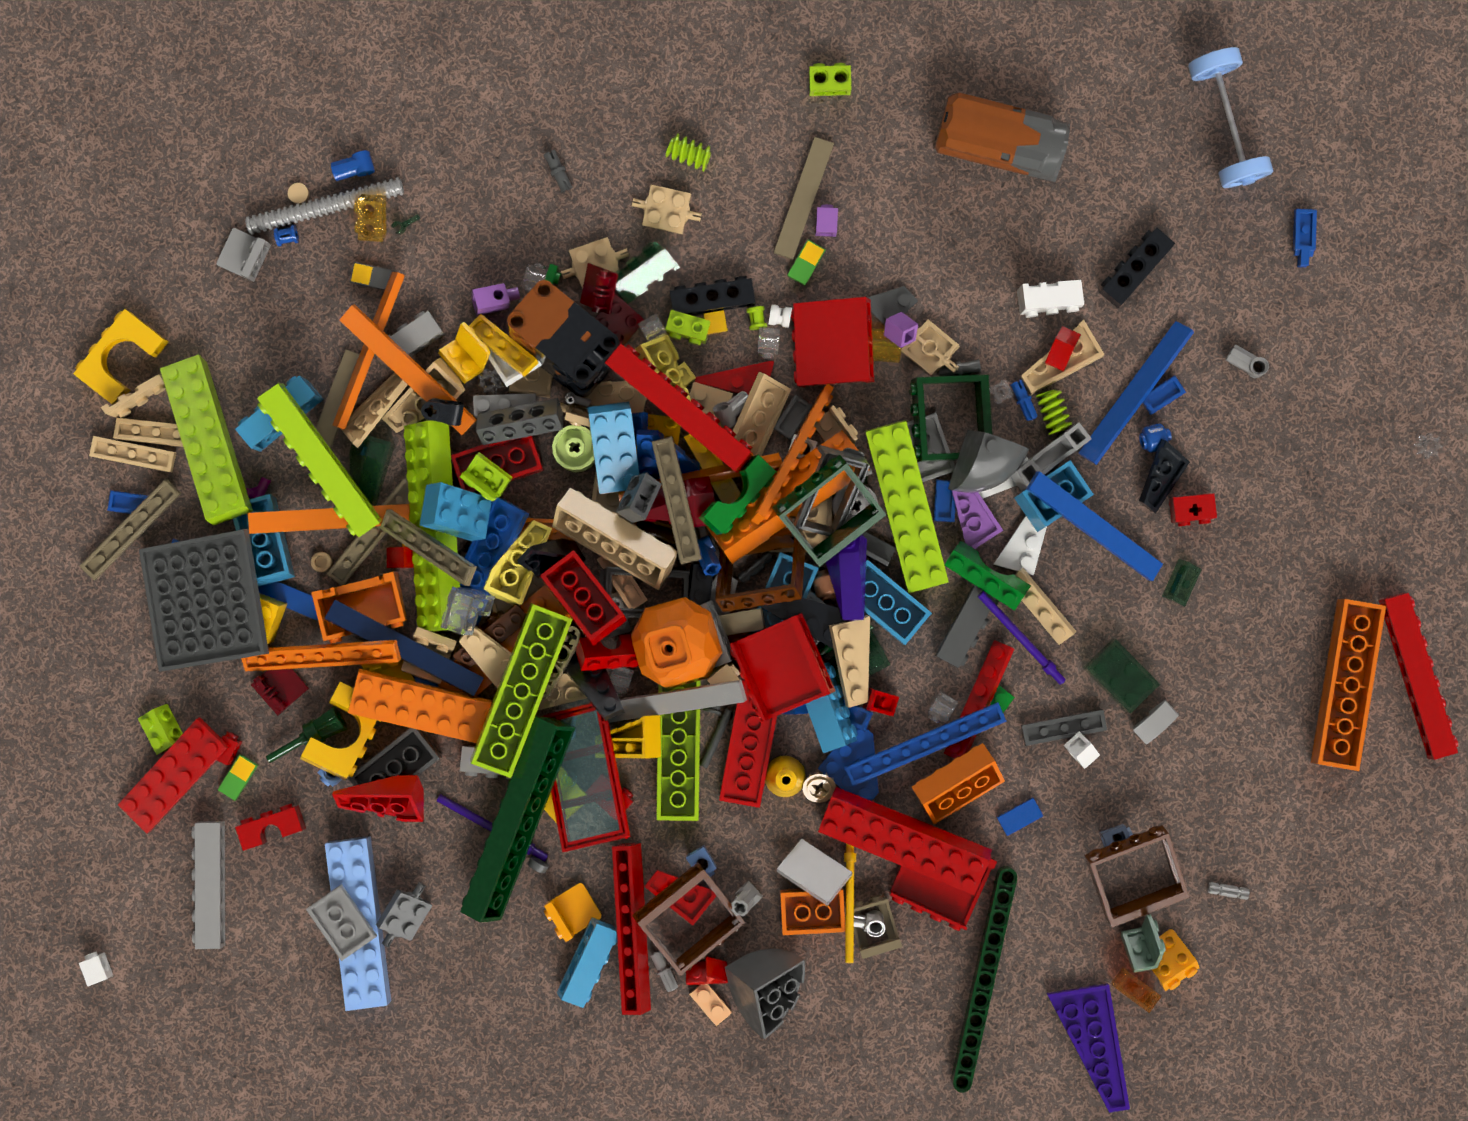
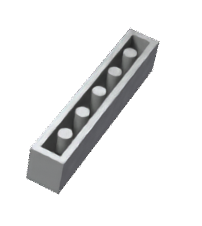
[192,821,225,949]

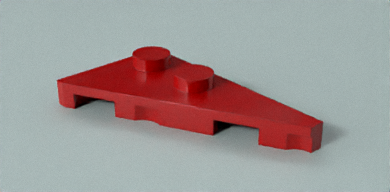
[695,361,774,395]

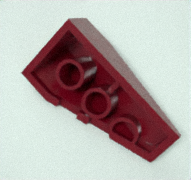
[642,476,714,527]

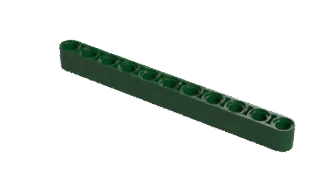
[951,866,1017,1093]

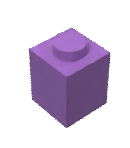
[815,204,838,237]
[884,312,918,348]

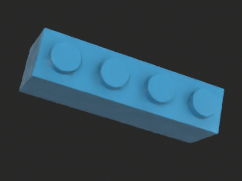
[557,917,617,1008]

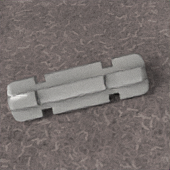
[1208,882,1250,900]

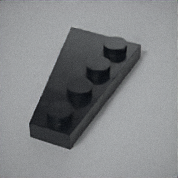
[761,598,845,649]
[560,651,625,721]

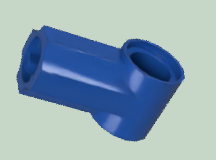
[331,150,375,181]
[698,535,722,576]

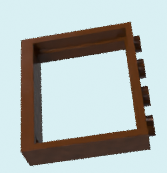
[715,528,806,612]
[1084,825,1190,928]
[632,862,745,976]

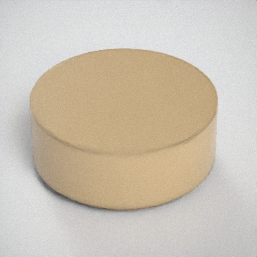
[288,183,310,205]
[311,552,333,572]

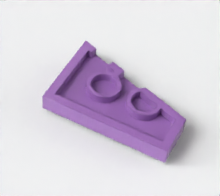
[951,490,1003,549]

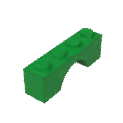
[699,454,776,535]
[945,541,1031,611]

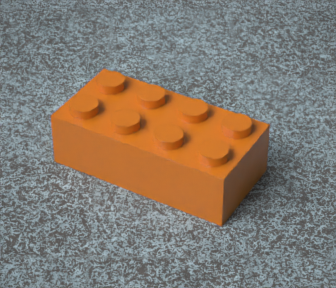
[912,743,1005,824]

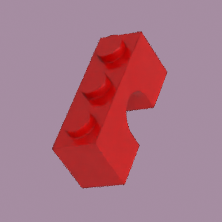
[576,634,639,671]
[235,803,306,851]

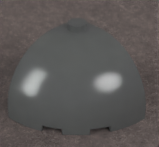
[948,430,1029,493]
[725,949,805,1039]

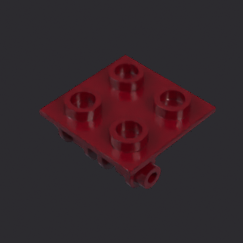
[580,263,618,315]
[595,294,645,346]
[251,669,309,716]

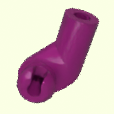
[246,477,271,499]

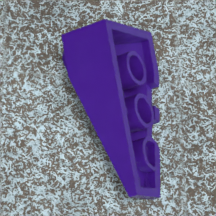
[826,534,867,621]

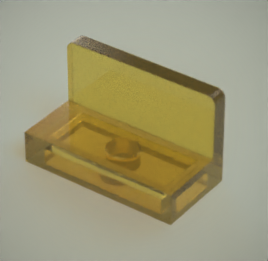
[872,328,902,363]

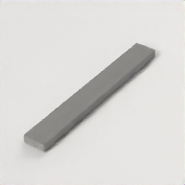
[595,680,747,724]

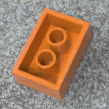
[780,888,845,935]

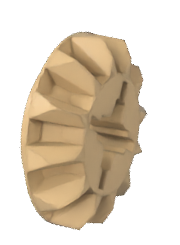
[802,772,836,803]

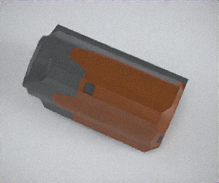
[933,93,1070,182]

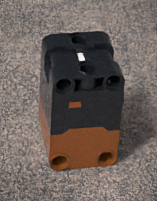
[507,280,619,397]

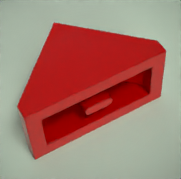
[1045,326,1081,372]
[387,547,414,568]

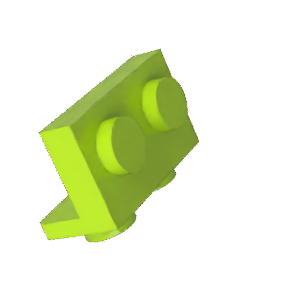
[665,310,710,346]
[460,452,513,502]
[138,704,183,755]

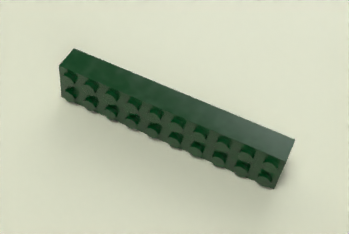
[460,716,576,923]

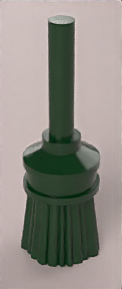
[266,706,347,763]

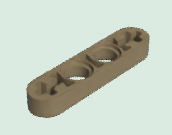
[542,626,583,699]

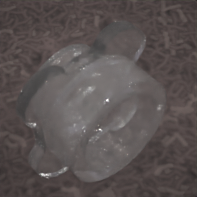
[989,380,1014,404]

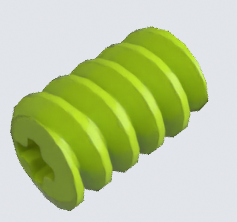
[665,133,711,172]
[1035,390,1072,435]

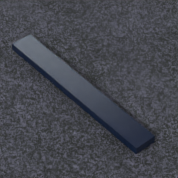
[325,600,484,697]

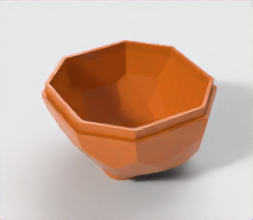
[631,597,723,689]

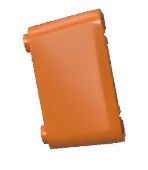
[311,572,407,644]

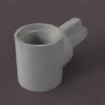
[845,910,885,937]

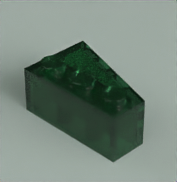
[615,242,680,304]

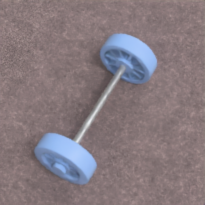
[1188,47,1273,188]

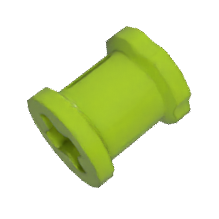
[746,306,767,330]

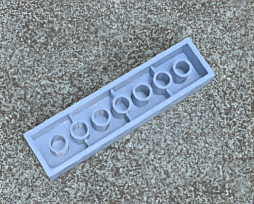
[325,836,391,1011]

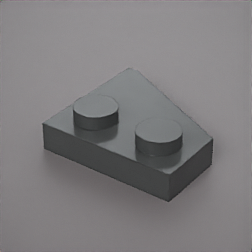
[867,286,918,326]

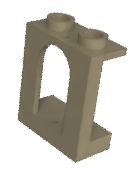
[854,894,902,959]

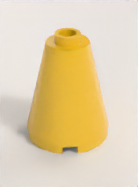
[765,756,806,797]

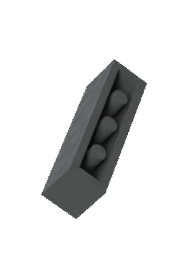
[935,585,999,668]

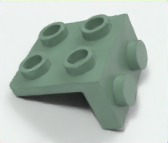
[1120,914,1166,973]

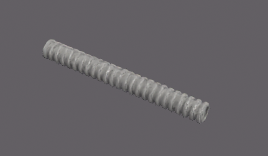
[245,177,404,235]

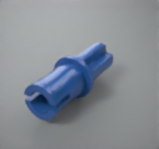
[1010,380,1037,421]

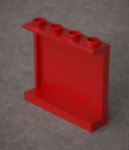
[791,297,874,388]
[730,613,836,722]
[889,857,997,931]

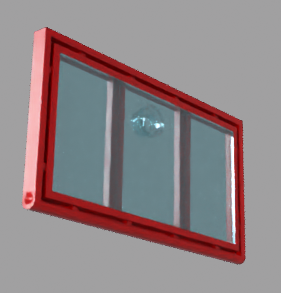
[540,703,631,852]

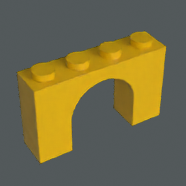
[73,309,169,405]
[300,682,381,781]

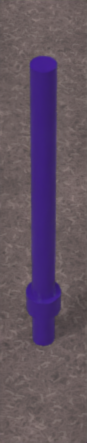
[978,591,1066,685]
[437,794,549,862]

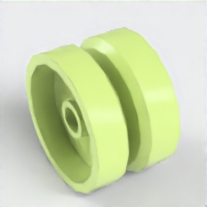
[552,425,595,472]

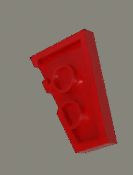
[644,869,716,925]

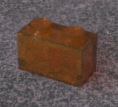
[1111,967,1161,1013]

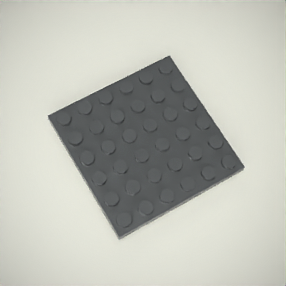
[139,529,269,672]

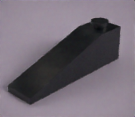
[517,538,586,579]

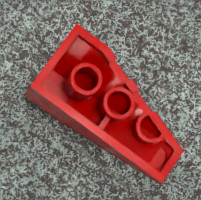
[332,775,424,822]

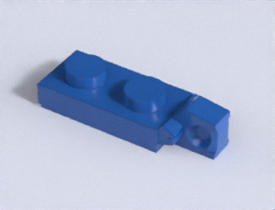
[1293,209,1317,268]

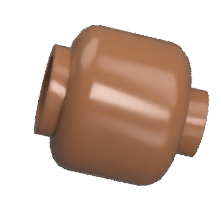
[812,569,836,601]

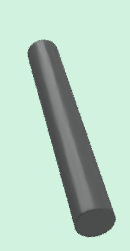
[700,708,733,768]

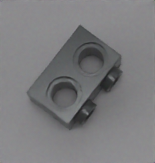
[616,473,662,523]

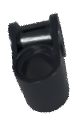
[421,398,464,426]

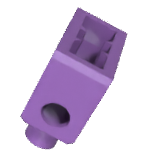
[471,283,520,317]

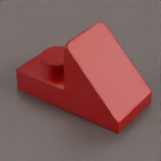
[863,688,899,717]
[686,957,728,985]

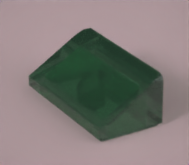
[1162,559,1202,607]

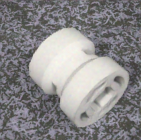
[768,304,792,328]

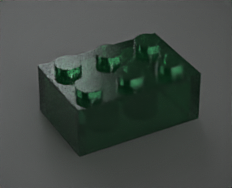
[1083,639,1160,714]

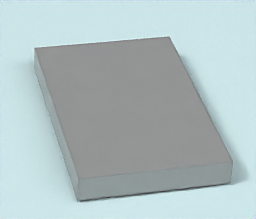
[907,412,955,482]
[777,838,852,906]
[306,884,377,961]

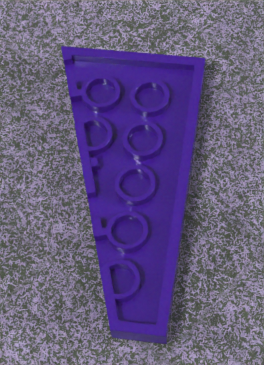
[1046,983,1130,1113]

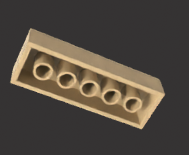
[552,488,678,590]

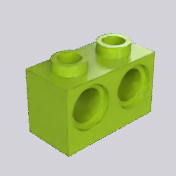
[809,63,851,96]

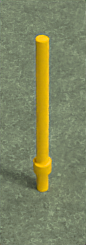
[844,843,856,963]

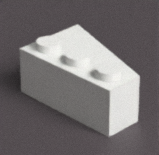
[1017,280,1084,318]

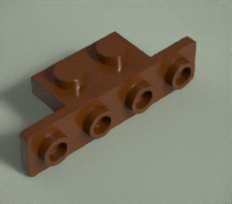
[453,604,526,669]

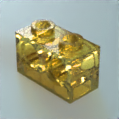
[354,194,387,242]

